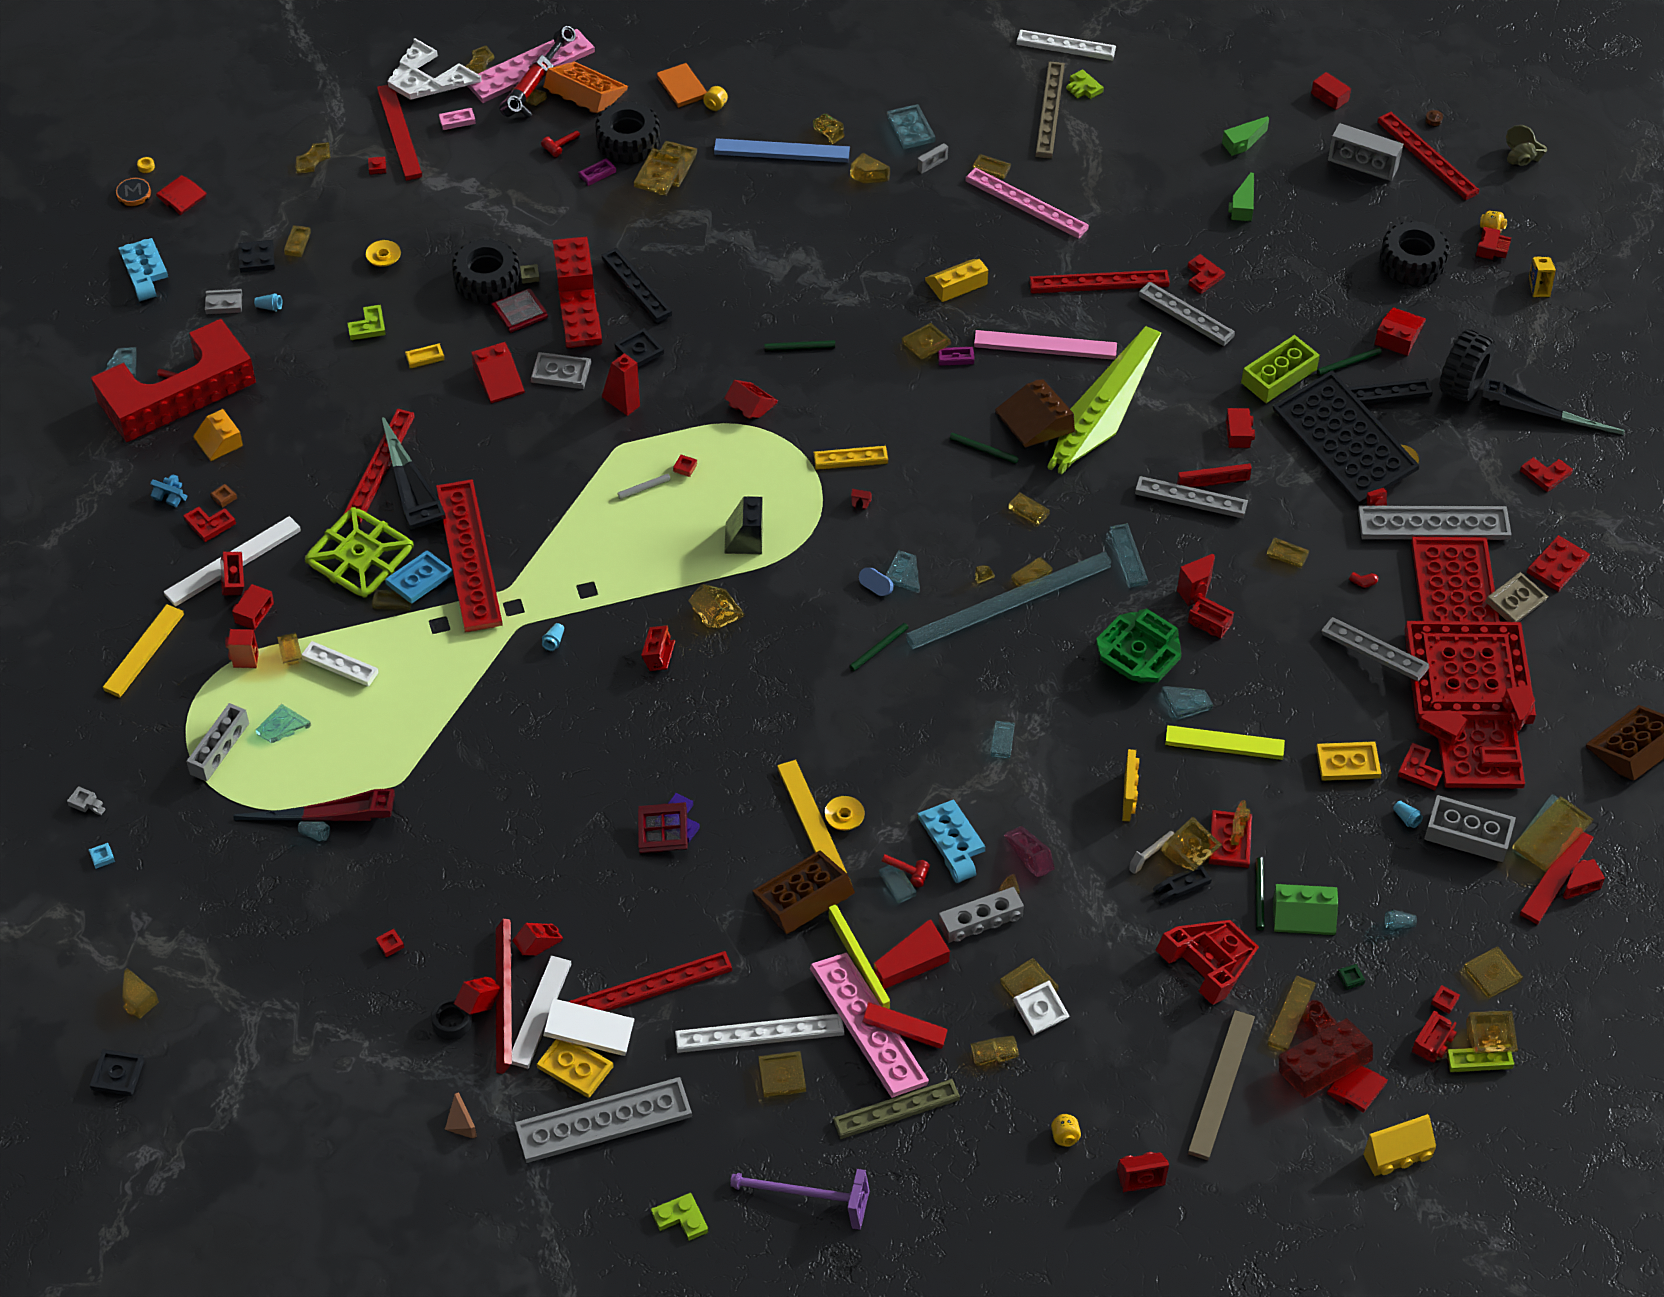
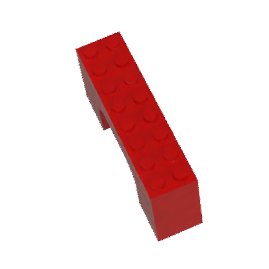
[91,319,256,442]

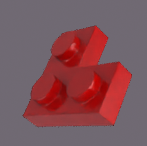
[1188,254,1226,294]
[1520,457,1573,492]
[183,507,236,542]
[1398,743,1443,791]

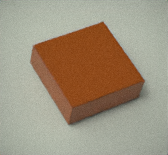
[210,484,237,508]

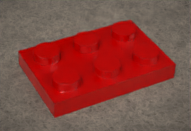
[1527,535,1590,592]

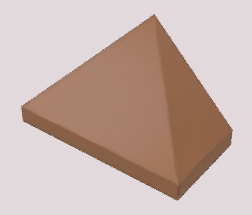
[445,1092,477,1138]

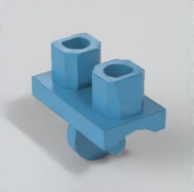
[151,475,188,507]

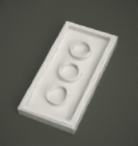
[543,998,634,1056]

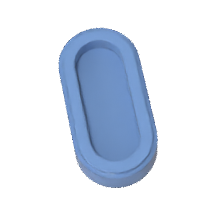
[859,568,893,596]

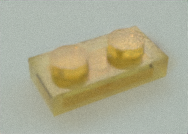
[284,225,311,257]
[1009,492,1050,526]
[1267,538,1309,568]
[1011,557,1053,591]

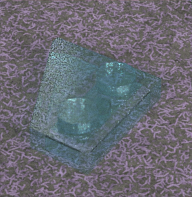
[101,347,137,378]

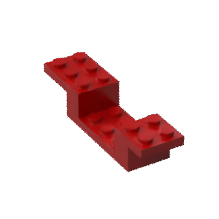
[553,237,602,348]

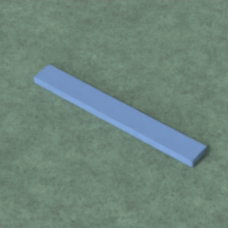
[714,139,850,163]

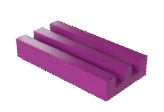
[578,158,616,186]
[937,347,974,366]

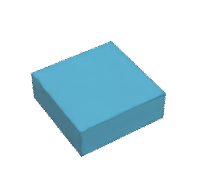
[89,843,115,869]

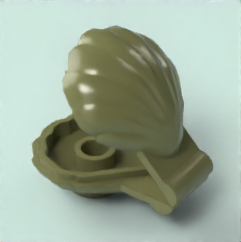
[1506,125,1547,166]

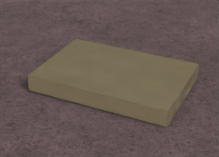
[1485,572,1548,622]

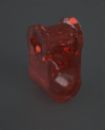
[1303,1000,1340,1043]

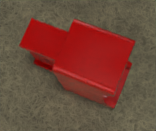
[1476,227,1511,260]

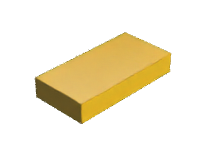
[405,343,445,368]

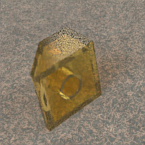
[688,584,745,629]
[1161,817,1222,871]
[1466,1011,1518,1053]

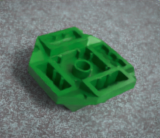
[1096,609,1181,684]

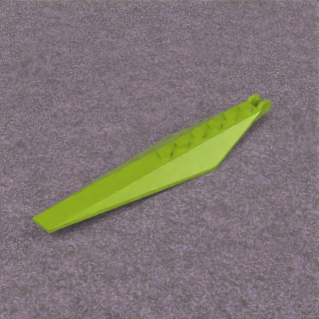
[1048,326,1162,474]

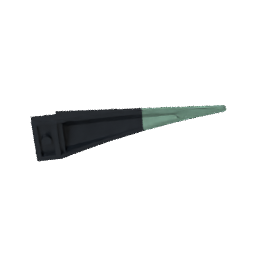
[1482,378,1625,435]
[382,417,446,530]

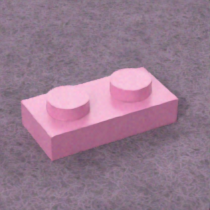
[439,108,476,130]

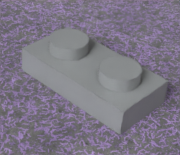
[917,143,948,174]

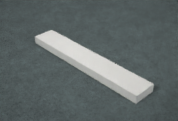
[1017,30,1116,61]
[512,956,571,1069]

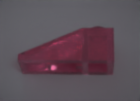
[1005,826,1055,877]

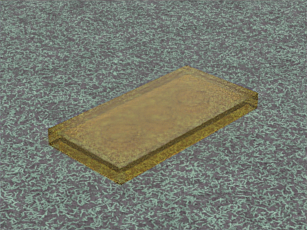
[1512,796,1593,871]

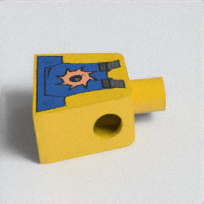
[1529,257,1556,297]

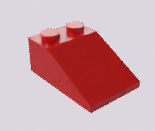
[1375,307,1426,356]
[471,342,525,403]

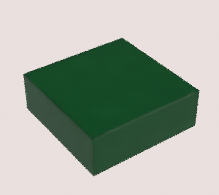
[1337,964,1366,990]

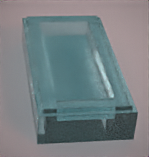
[991,721,1015,759]
[879,865,916,904]

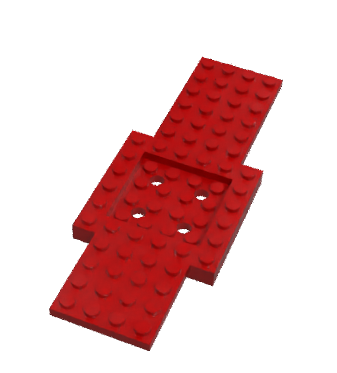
[1404,537,1536,788]

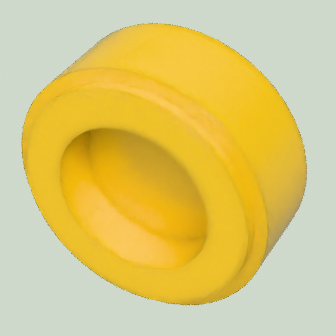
[137,157,155,173]

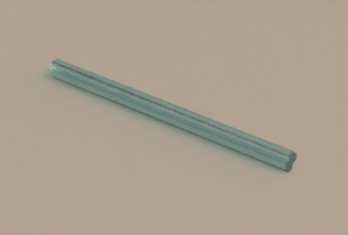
[906,552,1112,649]

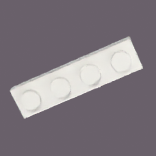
[302,641,379,687]

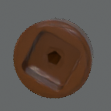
[1425,110,1443,126]

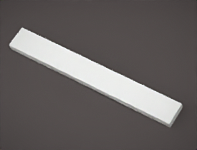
[164,516,301,607]
[675,1014,844,1053]

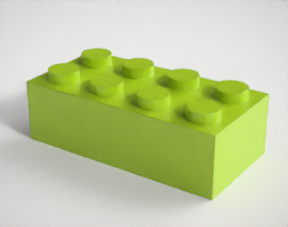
[1241,335,1320,403]

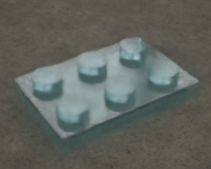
[887,104,935,149]

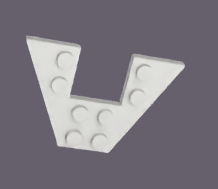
[388,38,482,100]

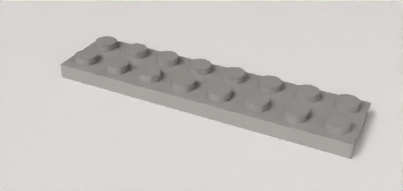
[1358,506,1511,540]
[515,1077,692,1163]

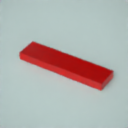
[1177,463,1252,488]
[862,1002,948,1049]

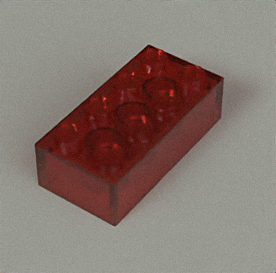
[1279,1018,1373,1098]

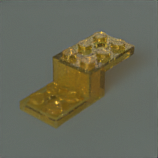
[634,141,697,195]

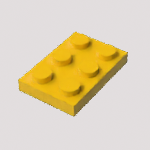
[1316,742,1381,781]
[1122,749,1139,821]
[537,1039,613,1098]

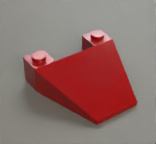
[1155,920,1259,1005]

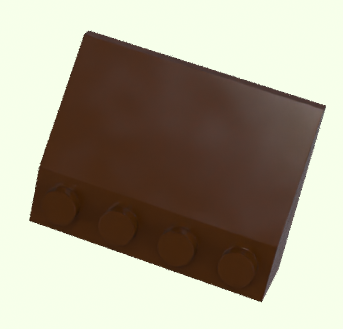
[995,379,1075,447]
[1586,705,1664,780]
[752,850,855,934]

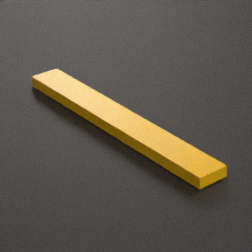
[777,760,852,884]

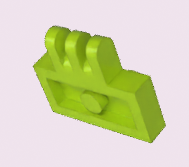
[1066,69,1104,99]

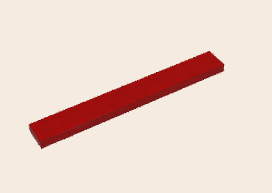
[377,85,422,181]
[1377,112,1479,200]
[1029,270,1170,293]
[342,409,415,524]
[496,918,512,1074]
[568,951,732,1012]

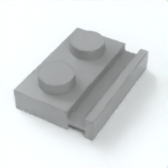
[205,289,242,314]

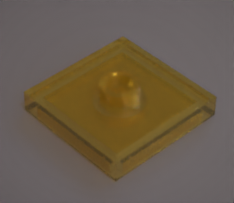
[902,323,951,360]
[1464,946,1523,998]
[1000,958,1059,997]
[758,1051,806,1097]

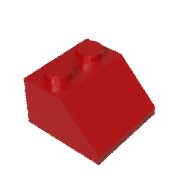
[724,380,778,419]
[1177,554,1215,606]
[1117,1152,1169,1192]

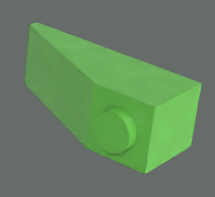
[1222,116,1269,156]
[1228,173,1254,221]

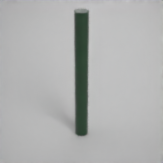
[764,340,835,351]
[1317,347,1382,376]
[950,433,1019,464]
[849,623,909,672]
[1255,857,1264,930]

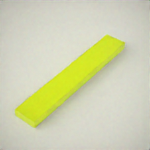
[1165,725,1285,760]
[829,905,890,1009]

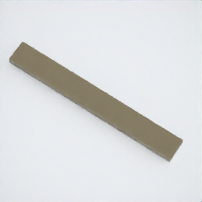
[1035,62,1065,158]
[1188,1010,1255,1161]

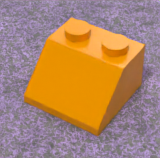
[193,409,243,461]

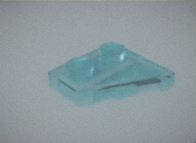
[886,550,920,593]
[1162,686,1213,720]
[256,704,311,743]

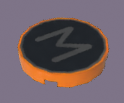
[116,178,151,206]

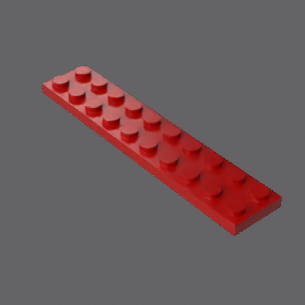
[436,479,503,632]

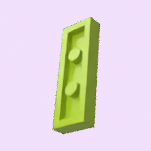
[1446,1046,1514,1072]

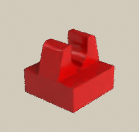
[851,489,872,509]

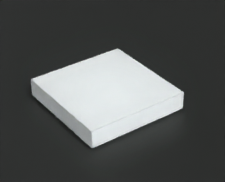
[1012,981,1070,1036]

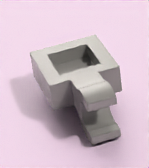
[67,786,106,815]

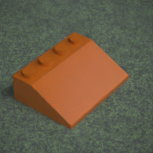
[543,61,628,113]

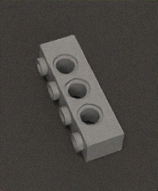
[187,703,249,781]
[938,887,1024,943]

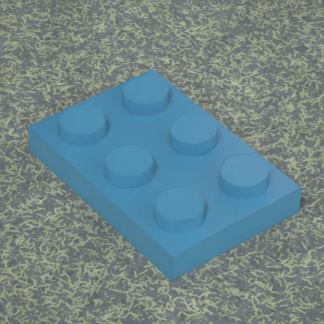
[385,551,453,604]

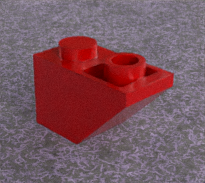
[1502,685,1535,731]
[512,923,563,955]

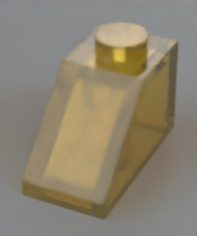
[850,153,890,183]
[277,633,302,665]
[122,968,159,1019]

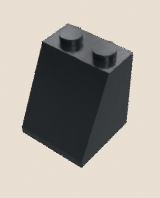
[725,496,763,554]

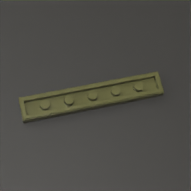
[833,1079,960,1139]

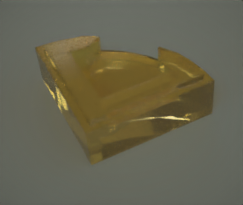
[975,565,995,583]
[999,874,1020,895]

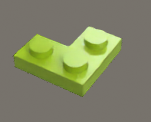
[348,305,386,340]
[651,1193,708,1241]

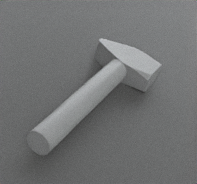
[1129,831,1175,874]

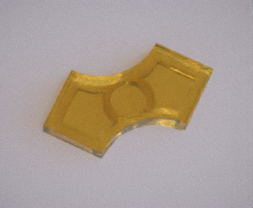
[465,46,494,74]
[296,142,331,173]

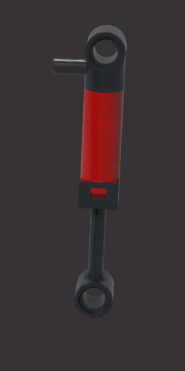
[499,26,576,118]

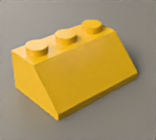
[925,259,988,302]
[1363,1114,1436,1176]

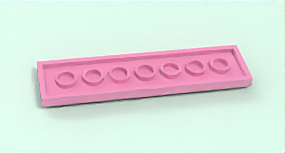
[467,29,595,103]
[810,953,929,1098]

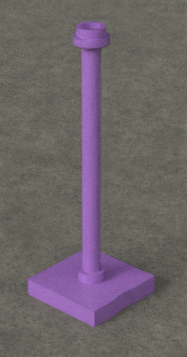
[731,1169,870,1230]

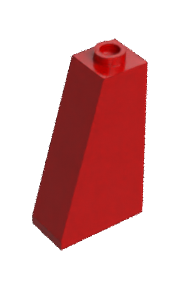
[602,353,640,416]
[874,920,950,989]

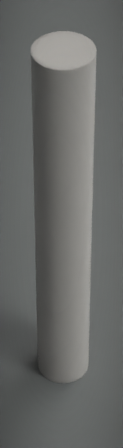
[617,474,670,499]

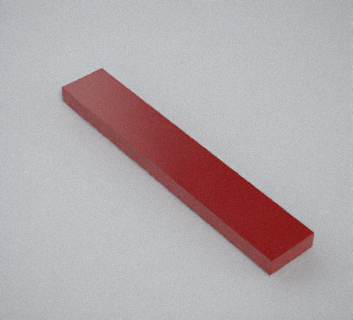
[1520,828,1594,925]

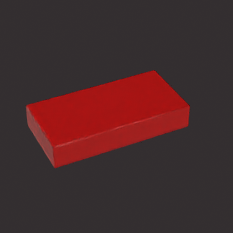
[1479,747,1522,767]

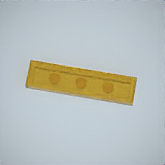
[1267,976,1316,1052]

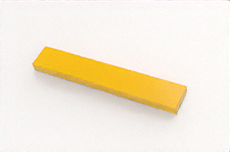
[103,604,184,698]

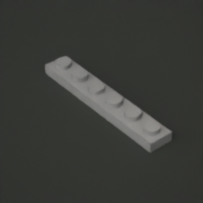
[1139,282,1235,346]
[1135,476,1248,518]
[1321,617,1429,681]

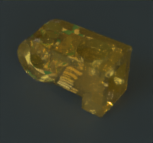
[813,113,844,144]

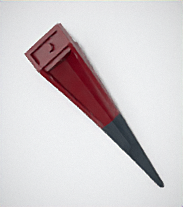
[233,789,395,821]

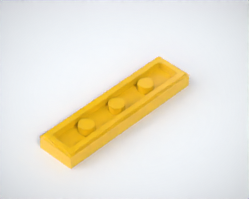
[813,446,888,470]

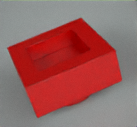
[368,157,386,175]
[673,454,698,477]
[1367,488,1387,506]
[376,929,404,957]
[1431,985,1460,1014]

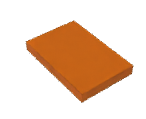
[657,63,707,108]

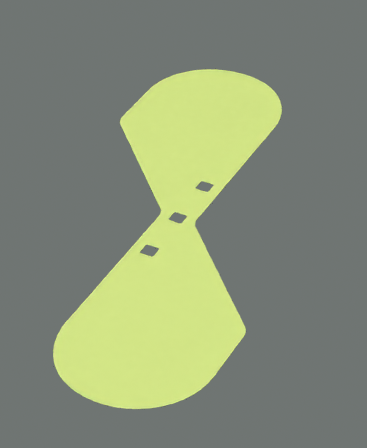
[186,423,823,811]

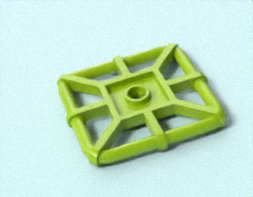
[305,507,414,598]

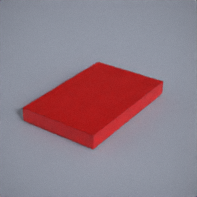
[1209,810,1252,868]

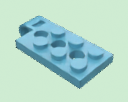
[119,238,168,302]
[918,799,985,883]

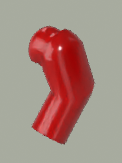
[1349,572,1378,588]

